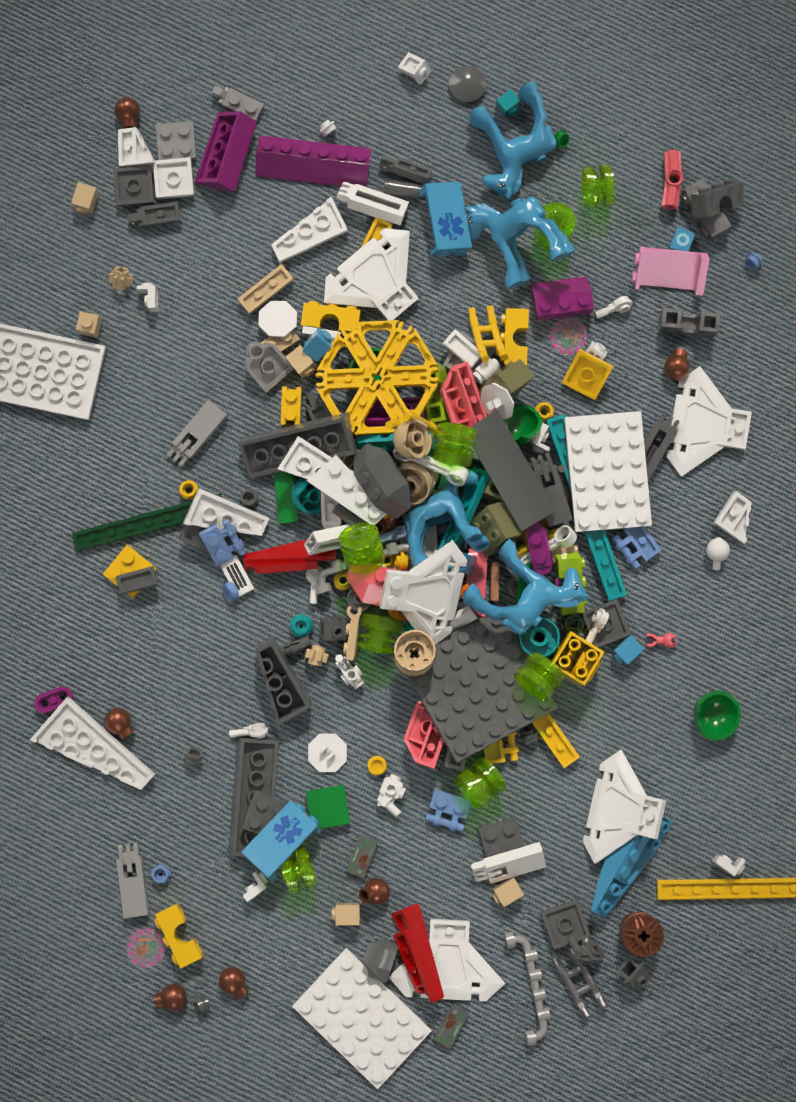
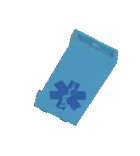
[419,182,472,257]
[241,800,321,883]

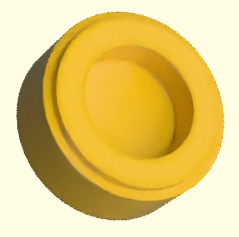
[367,756,387,775]

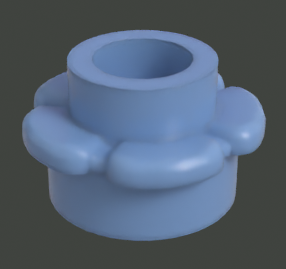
[745,253,762,271]
[151,864,171,884]

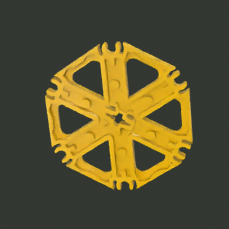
[316,320,439,436]

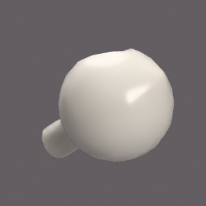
[706,537,730,570]

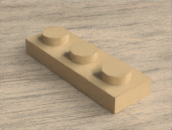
[238,264,294,315]

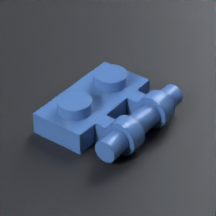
[199,520,246,566]
[612,527,661,570]
[425,789,472,832]

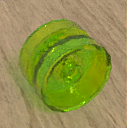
[581,164,615,209]
[514,652,565,701]
[280,845,318,895]

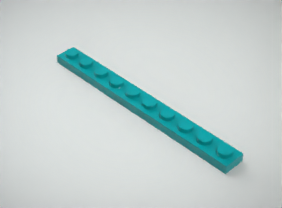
[546,414,627,601]
[402,467,490,634]

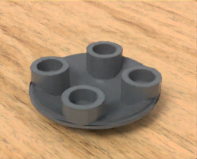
[449,66,486,103]

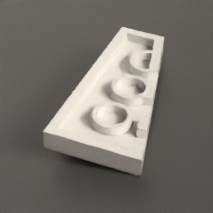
[271,197,348,263]
[278,436,354,479]
[183,488,270,536]

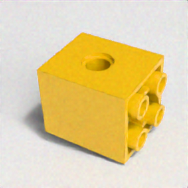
[547,632,604,686]

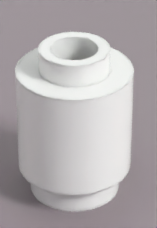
[473,358,501,385]

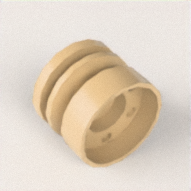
[394,630,436,676]

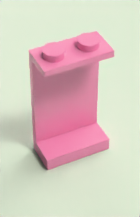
[631,247,710,296]

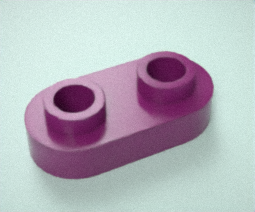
[34,687,73,713]

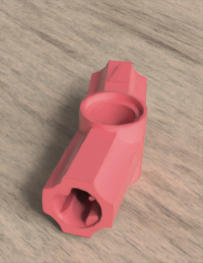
[661,150,683,210]

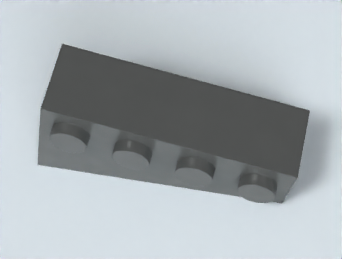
[255,636,311,726]

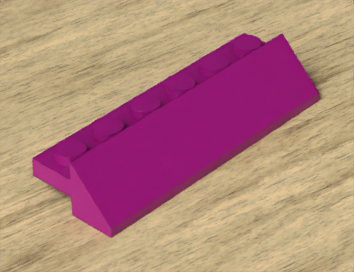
[255,135,371,187]

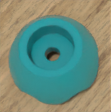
[289,614,314,638]

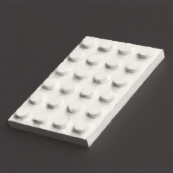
[0,324,106,420]
[564,411,652,532]
[292,947,432,1089]

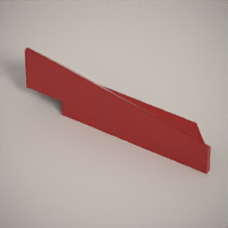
[243,539,336,574]
[391,903,444,1003]

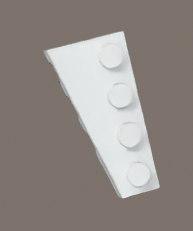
[307,455,387,526]

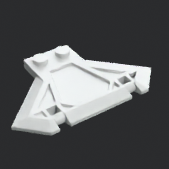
[324,228,419,321]
[666,366,752,477]
[379,540,467,645]
[583,750,666,864]
[389,919,505,1001]

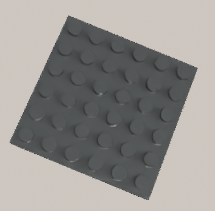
[406,616,558,764]

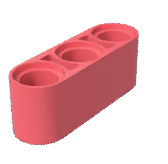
[466,548,488,600]

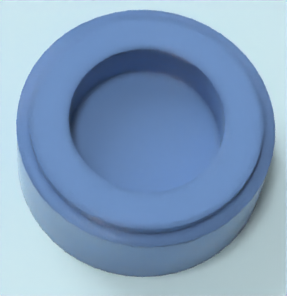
[222,582,239,602]

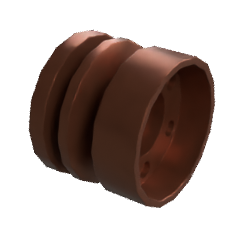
[619,911,664,957]

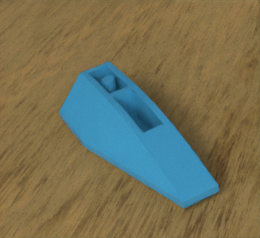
[591,816,673,918]

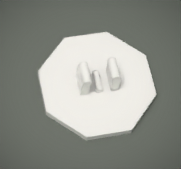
[258,301,297,337]
[480,383,514,420]
[308,734,347,772]

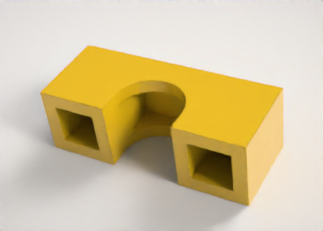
[301,301,361,334]
[500,308,529,368]
[154,902,204,969]

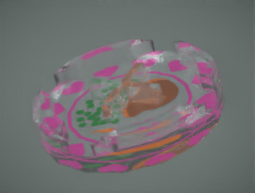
[550,317,588,356]
[126,928,166,968]

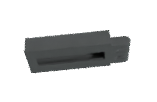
[644,412,680,481]
[530,453,573,527]

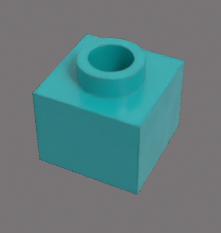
[496,89,521,118]

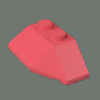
[440,362,487,433]
[346,560,400,606]
[404,701,445,769]

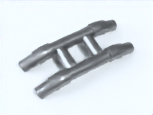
[550,945,608,1019]

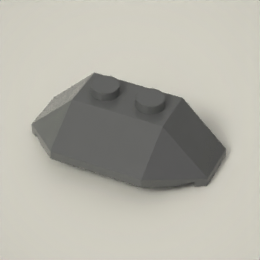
[354,444,411,519]

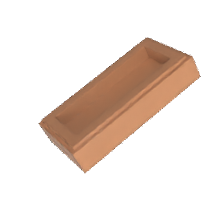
[490,562,499,602]

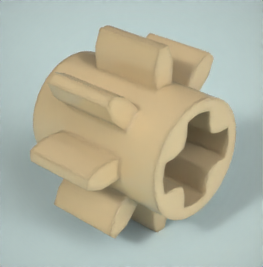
[108,266,133,290]
[305,645,329,667]

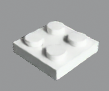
[153,157,194,200]

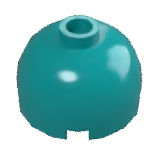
[291,478,321,515]

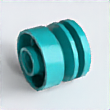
[519,617,560,660]

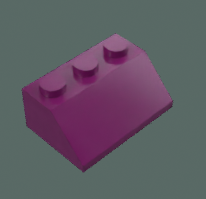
[530,276,594,321]

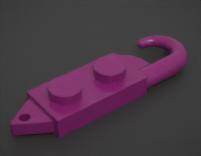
[526,522,560,587]

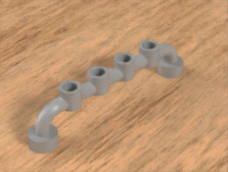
[315,542,413,595]
[504,932,551,1047]

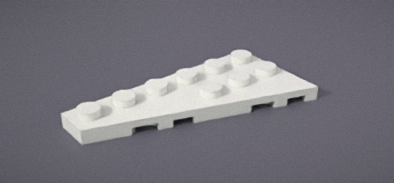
[30,697,155,790]

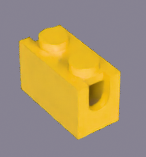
[281,387,302,428]

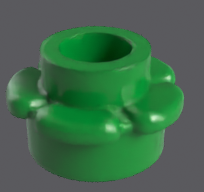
[553,130,570,148]

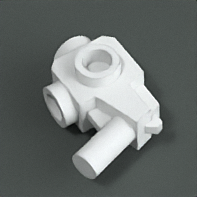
[335,655,364,690]
[377,774,406,817]

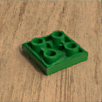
[306,785,350,829]

